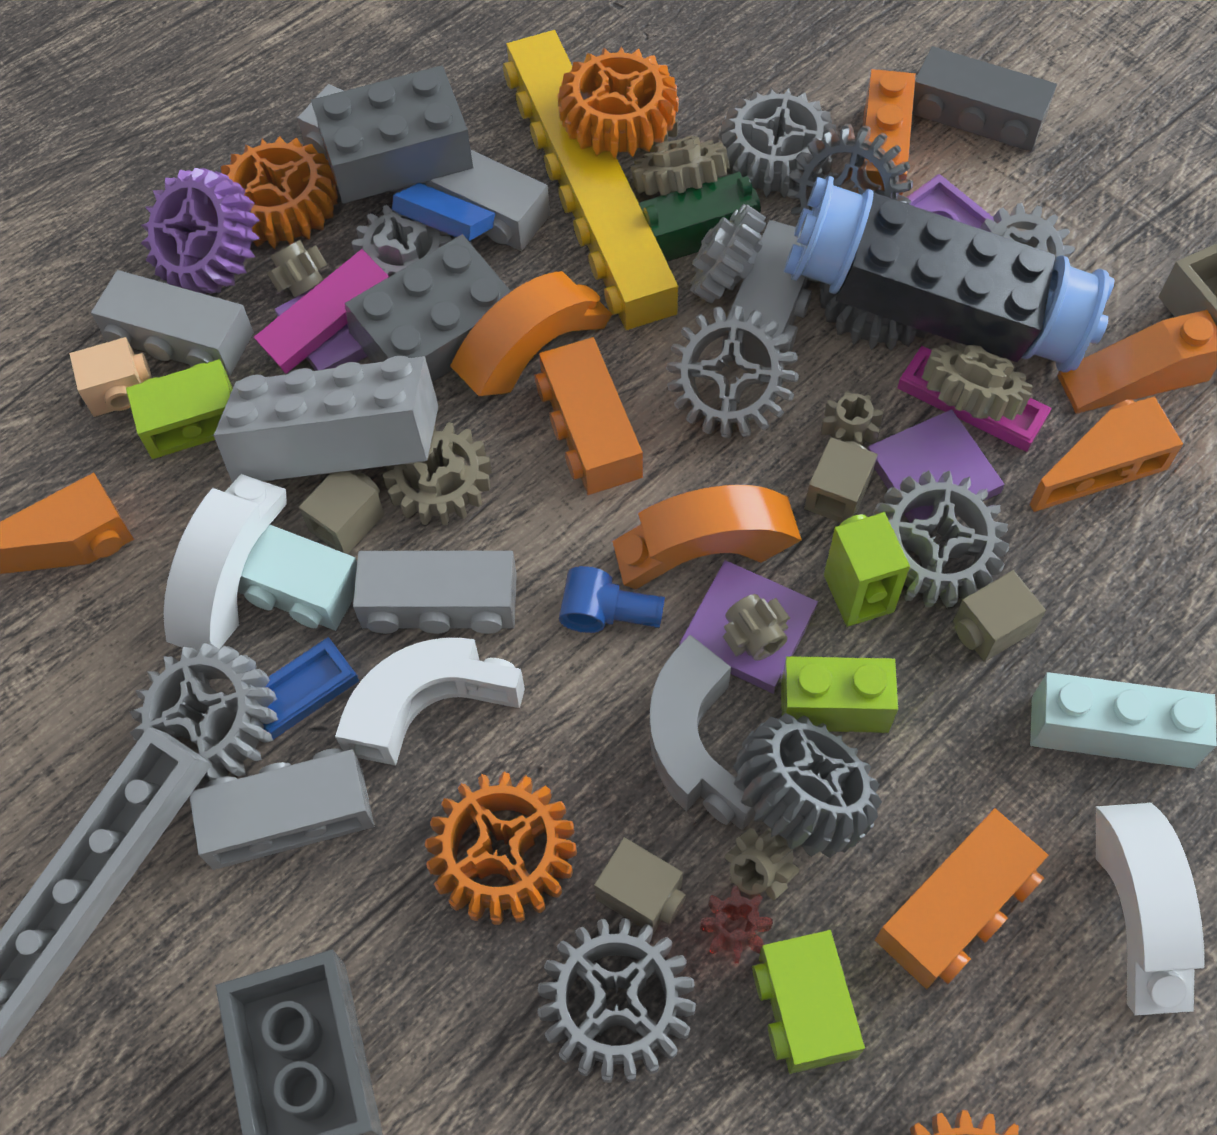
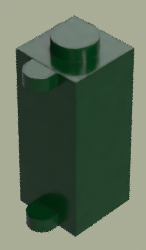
[639,172,761,262]

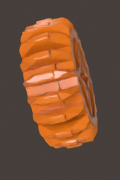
[557,46,679,159]
[221,136,338,249]
[425,771,577,925]

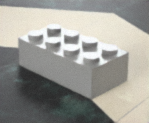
[214,356,439,483]

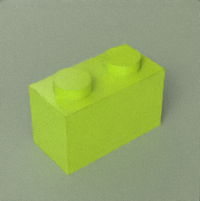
[126,359,233,459]
[824,512,910,627]
[781,656,898,733]
[752,930,865,1074]

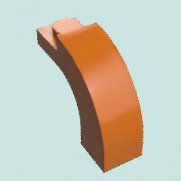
[450,271,612,396]
[612,485,802,589]

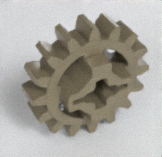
[631,136,730,196]
[922,344,1033,421]
[383,422,492,525]

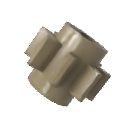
[267,240,327,298]
[821,391,884,446]
[723,594,790,661]
[725,828,800,900]

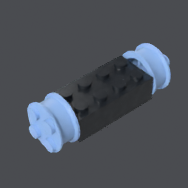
[784,175,1114,372]

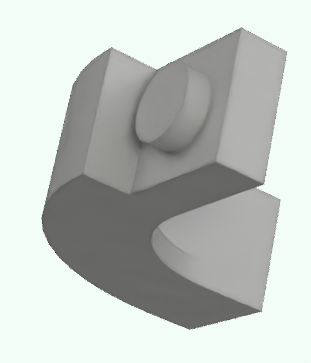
[650,635,756,831]

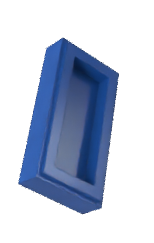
[392,183,495,241]
[263,637,359,740]

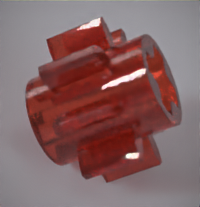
[700,886,773,963]

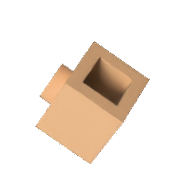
[69,337,152,417]

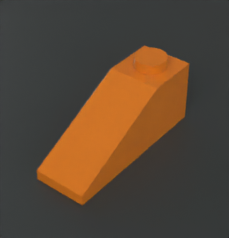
[1057,310,1217,414]
[1030,396,1183,512]
[0,472,134,574]

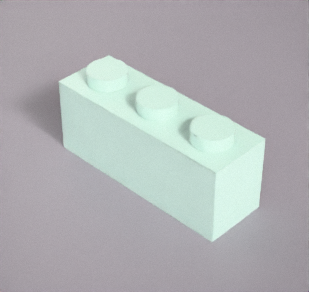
[238,525,357,631]
[1030,672,1217,769]

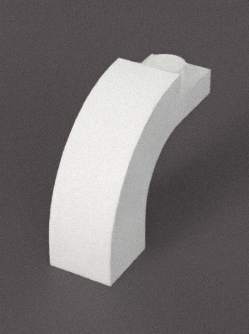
[164,474,287,652]
[335,638,525,766]
[1096,803,1204,1015]

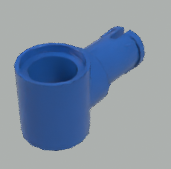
[559,566,665,633]

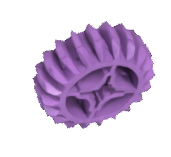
[141,168,260,294]

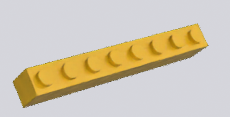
[503,30,678,330]

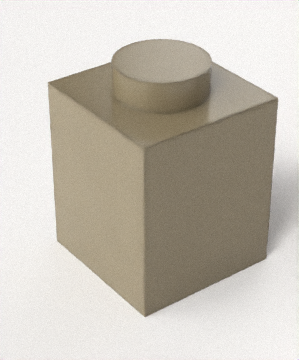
[804,437,878,523]
[299,471,385,554]
[953,570,1046,662]
[594,837,686,934]

